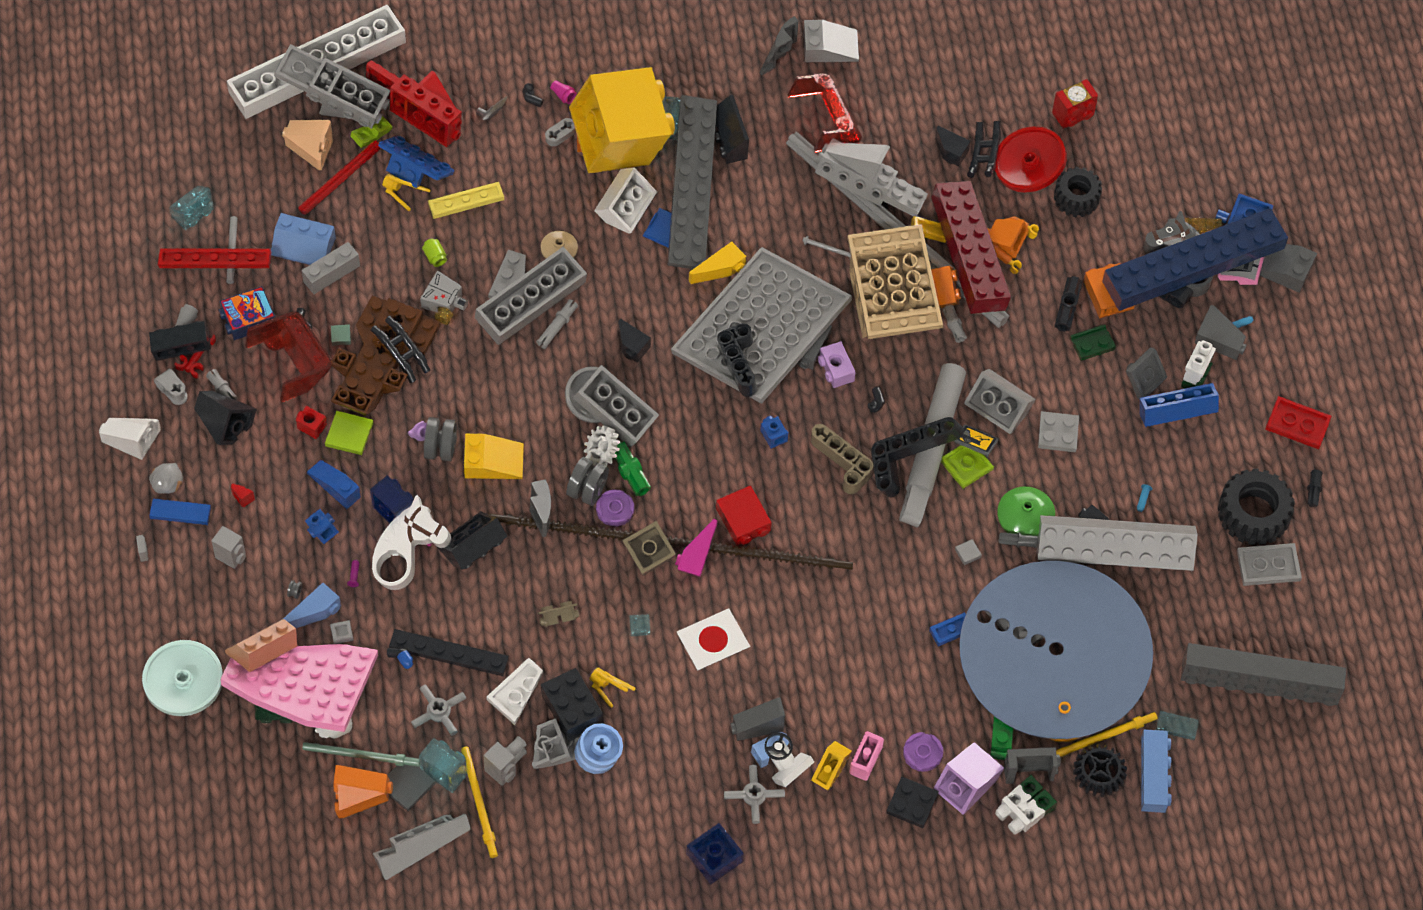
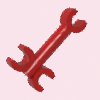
[174,335,216,379]

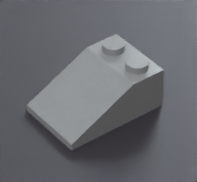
[803,20,859,62]

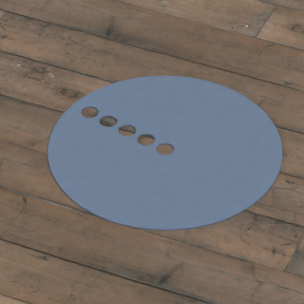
[959,561,1153,739]

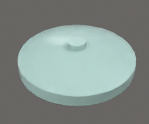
[142,640,223,716]

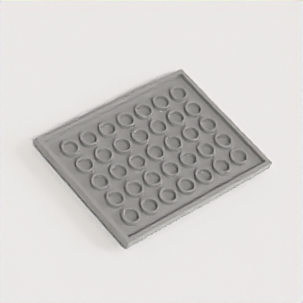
[671,247,852,404]

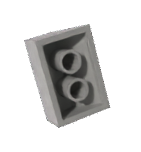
[964,369,1036,434]

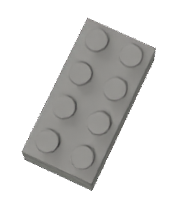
[573,365,659,448]

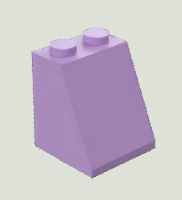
[933,743,1004,815]

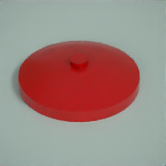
[995,126,1067,192]

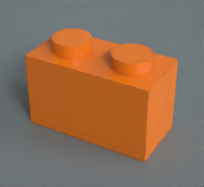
[931,266,961,308]

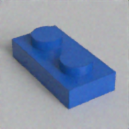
[929,612,966,647]

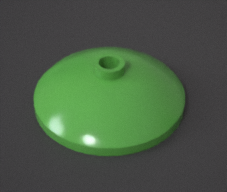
[997,487,1055,536]

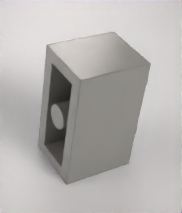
[211,526,246,569]

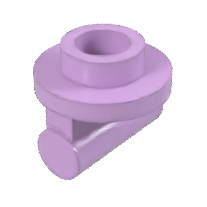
[408,421,427,441]

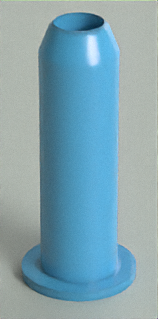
[1232,316,1253,328]
[1137,484,1152,512]

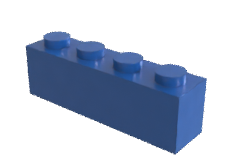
[1140,383,1219,427]

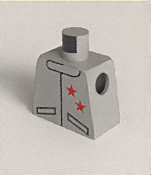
[420,271,468,315]

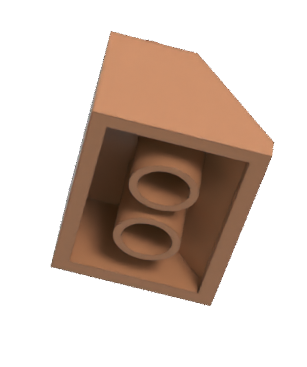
[225,619,297,672]

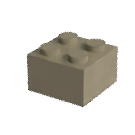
[623,521,676,576]

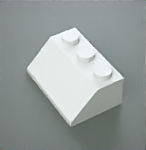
[594,167,657,233]

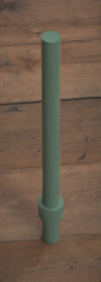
[302,742,421,767]

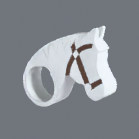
[372,495,451,590]

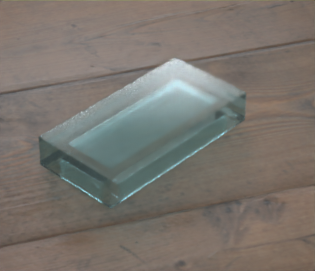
[1156,711,1199,740]

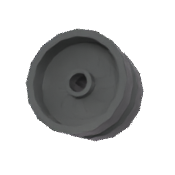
[424,417,457,462]
[566,457,609,506]

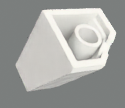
[99,418,161,460]

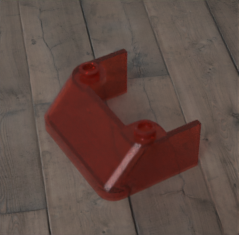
[787,73,862,152]
[245,312,332,402]

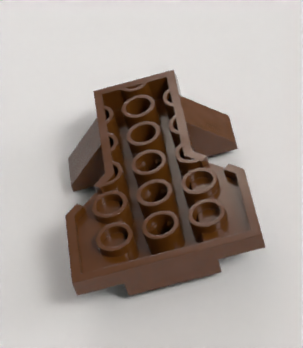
[330,295,441,415]

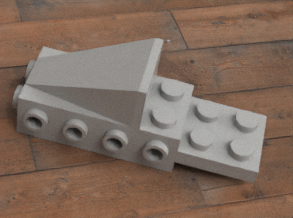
[274,44,390,129]
[815,138,928,217]

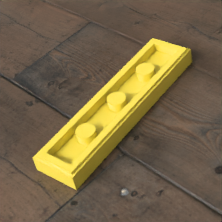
[428,182,504,219]

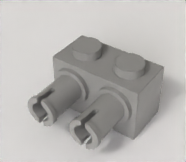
[483,736,527,786]

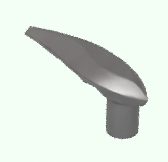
[476,96,507,120]

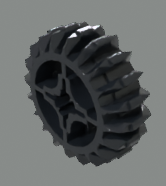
[1073,744,1127,797]

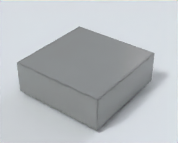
[136,535,148,562]
[955,539,982,565]
[330,620,354,644]

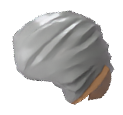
[149,463,183,494]

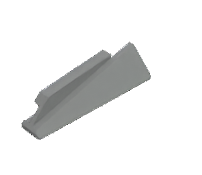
[373,814,471,880]

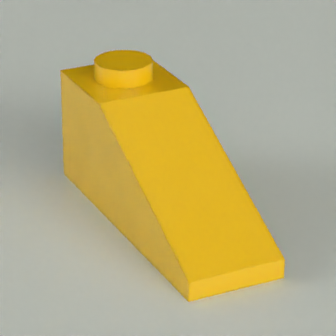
[689,242,746,284]

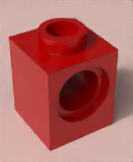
[296,406,327,439]

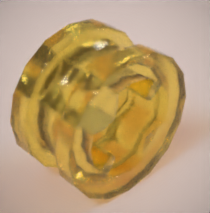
[434,307,454,325]

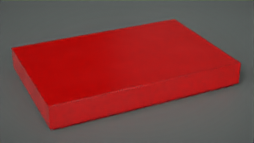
[1265,396,1332,449]

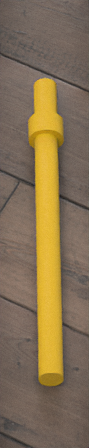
[1056,712,1158,757]
[461,747,498,858]

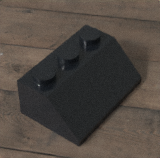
[715,95,749,164]
[436,511,508,570]

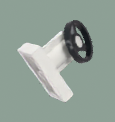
[764,732,814,787]

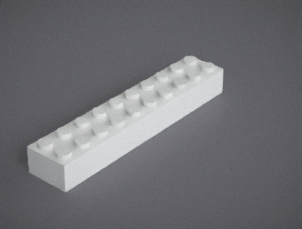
[227,5,406,119]

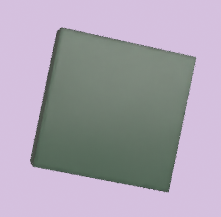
[331,324,351,346]

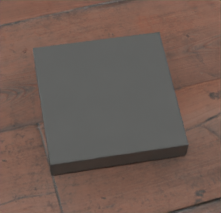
[388,765,436,812]

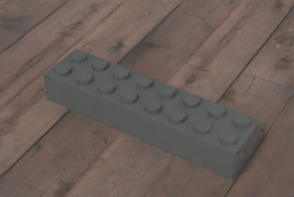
[1180,643,1346,706]

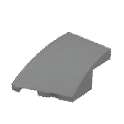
[532,718,580,769]

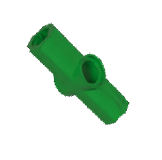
[614,441,651,497]

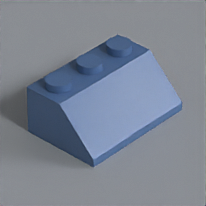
[271,213,336,265]

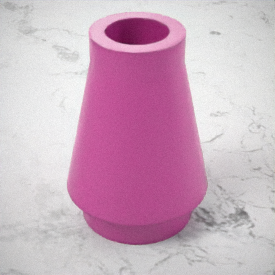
[550,80,577,104]

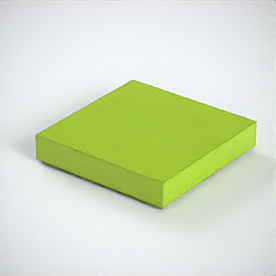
[325,411,373,455]
[941,445,994,489]

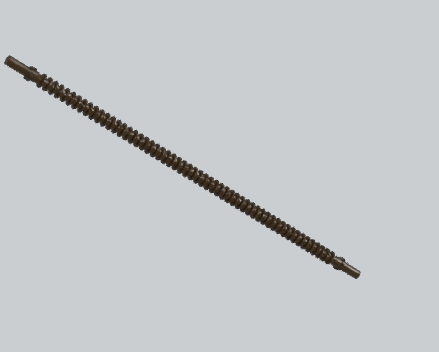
[488,513,853,570]

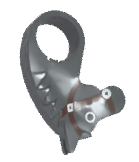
[1143,211,1213,297]

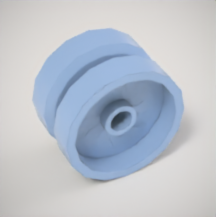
[574,723,623,774]

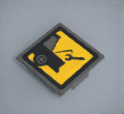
[955,424,999,457]

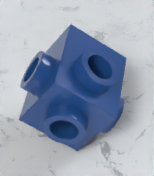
[305,509,339,544]

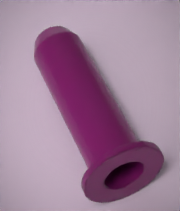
[347,560,359,587]

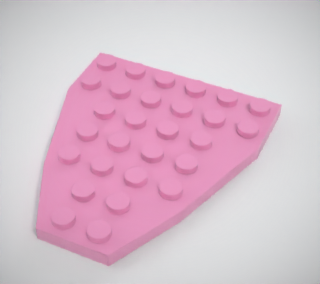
[221,644,378,732]

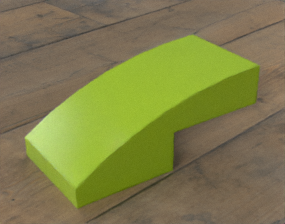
[351,116,393,148]

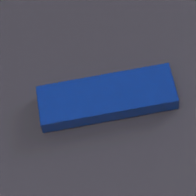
[149,499,211,525]

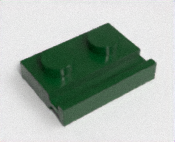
[1070,324,1116,361]

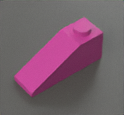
[675,519,718,577]

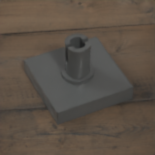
[1126,347,1167,400]

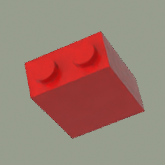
[716,485,772,545]

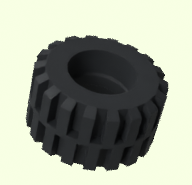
[1054,167,1102,217]

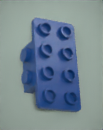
[378,136,455,188]

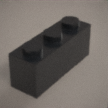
[149,321,211,361]

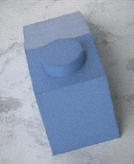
[283,583,341,628]

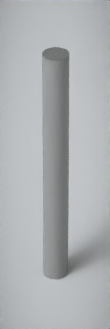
[226,216,238,284]

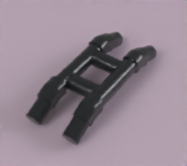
[967,121,1001,178]
[371,316,430,383]

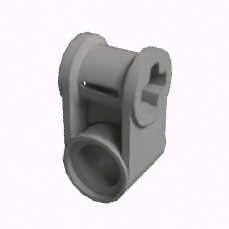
[154,368,188,405]

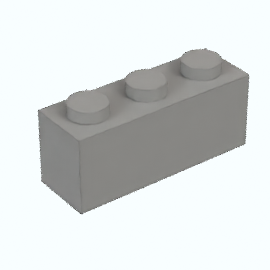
[302,242,360,294]

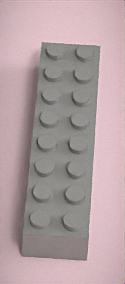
[1037,515,1198,571]

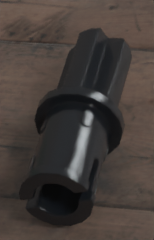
[1307,470,1323,507]

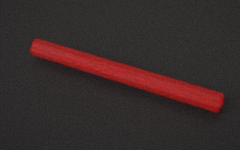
[298,140,381,215]

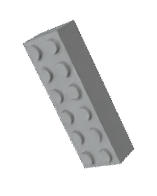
[475,247,587,345]

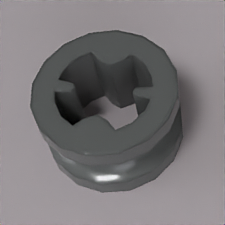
[287,580,302,599]

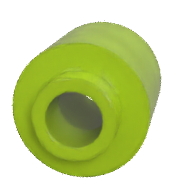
[422,238,447,267]

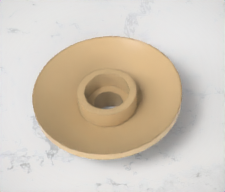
[541,231,578,258]

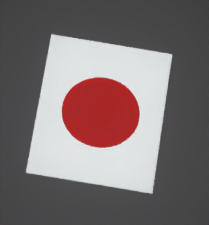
[677,608,750,670]

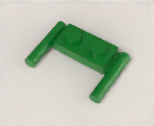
[990,716,1013,760]

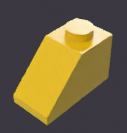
[811,741,852,790]

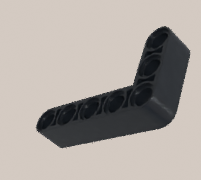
[871,417,964,498]

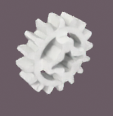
[584,425,620,467]

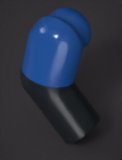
[387,648,413,669]

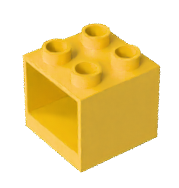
[569,67,675,173]

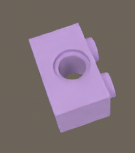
[818,341,856,388]

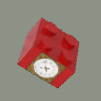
[1052,79,1098,129]

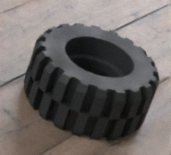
[1218,469,1295,545]

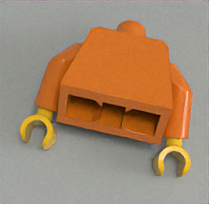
[987,216,1039,274]

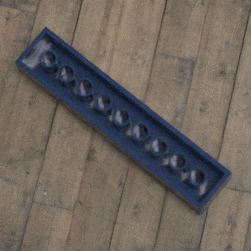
[1102,208,1288,311]

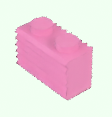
[849,731,884,781]

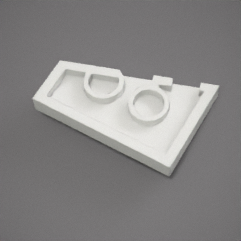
[487,658,543,725]

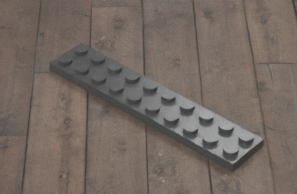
[667,95,717,269]

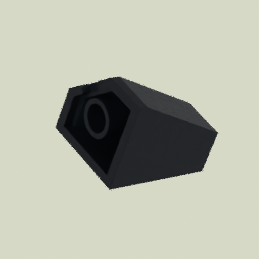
[194,391,257,445]

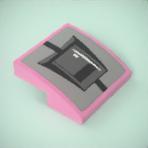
[1218,257,1264,285]

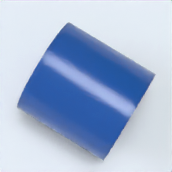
[1215,209,1230,224]

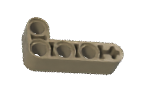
[811,424,873,494]

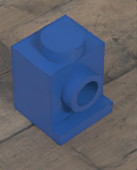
[760,416,788,449]

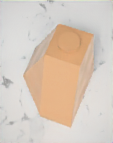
[282,120,333,171]

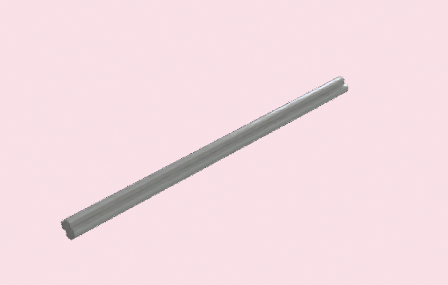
[786,132,1010,328]

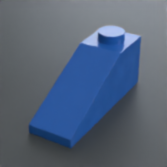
[307,460,361,509]

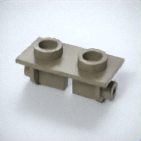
[537,601,579,627]

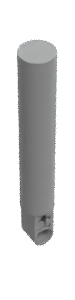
[899,363,966,528]

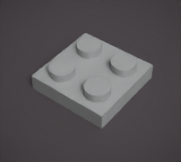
[1038,411,1079,452]

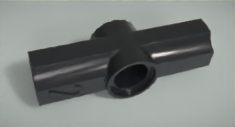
[1054,276,1083,332]

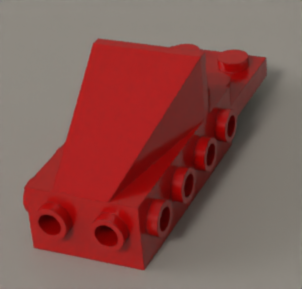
[366,60,462,147]

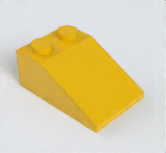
[464,434,524,479]

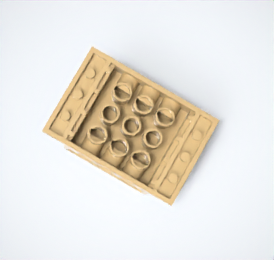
[847,224,943,339]

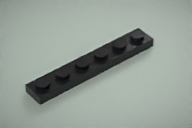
[389,629,509,677]

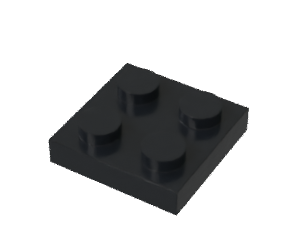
[886,776,939,828]

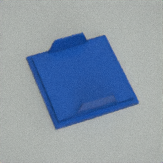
[643,208,671,248]

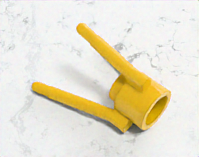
[382,173,431,211]
[590,667,636,708]

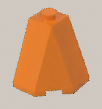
[334,765,393,818]

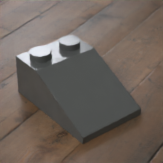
[1260,244,1317,293]

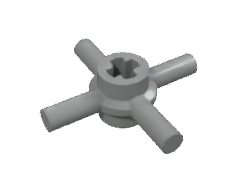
[411,684,466,736]
[724,765,785,824]

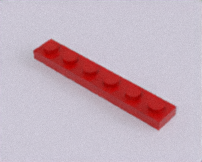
[158,248,272,268]

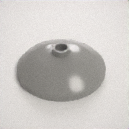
[565,367,600,423]

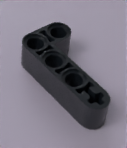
[717,323,757,397]

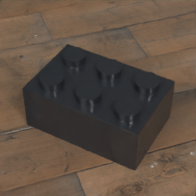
[540,668,604,742]

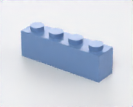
[1141,730,1171,813]

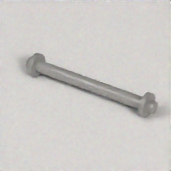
[803,236,851,260]

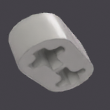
[545,118,576,146]

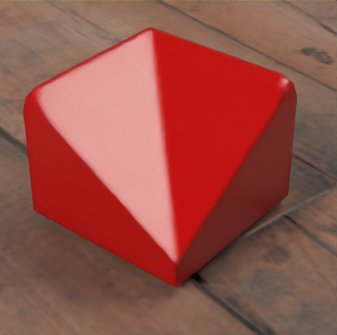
[231,484,255,508]

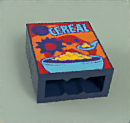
[218,286,277,340]

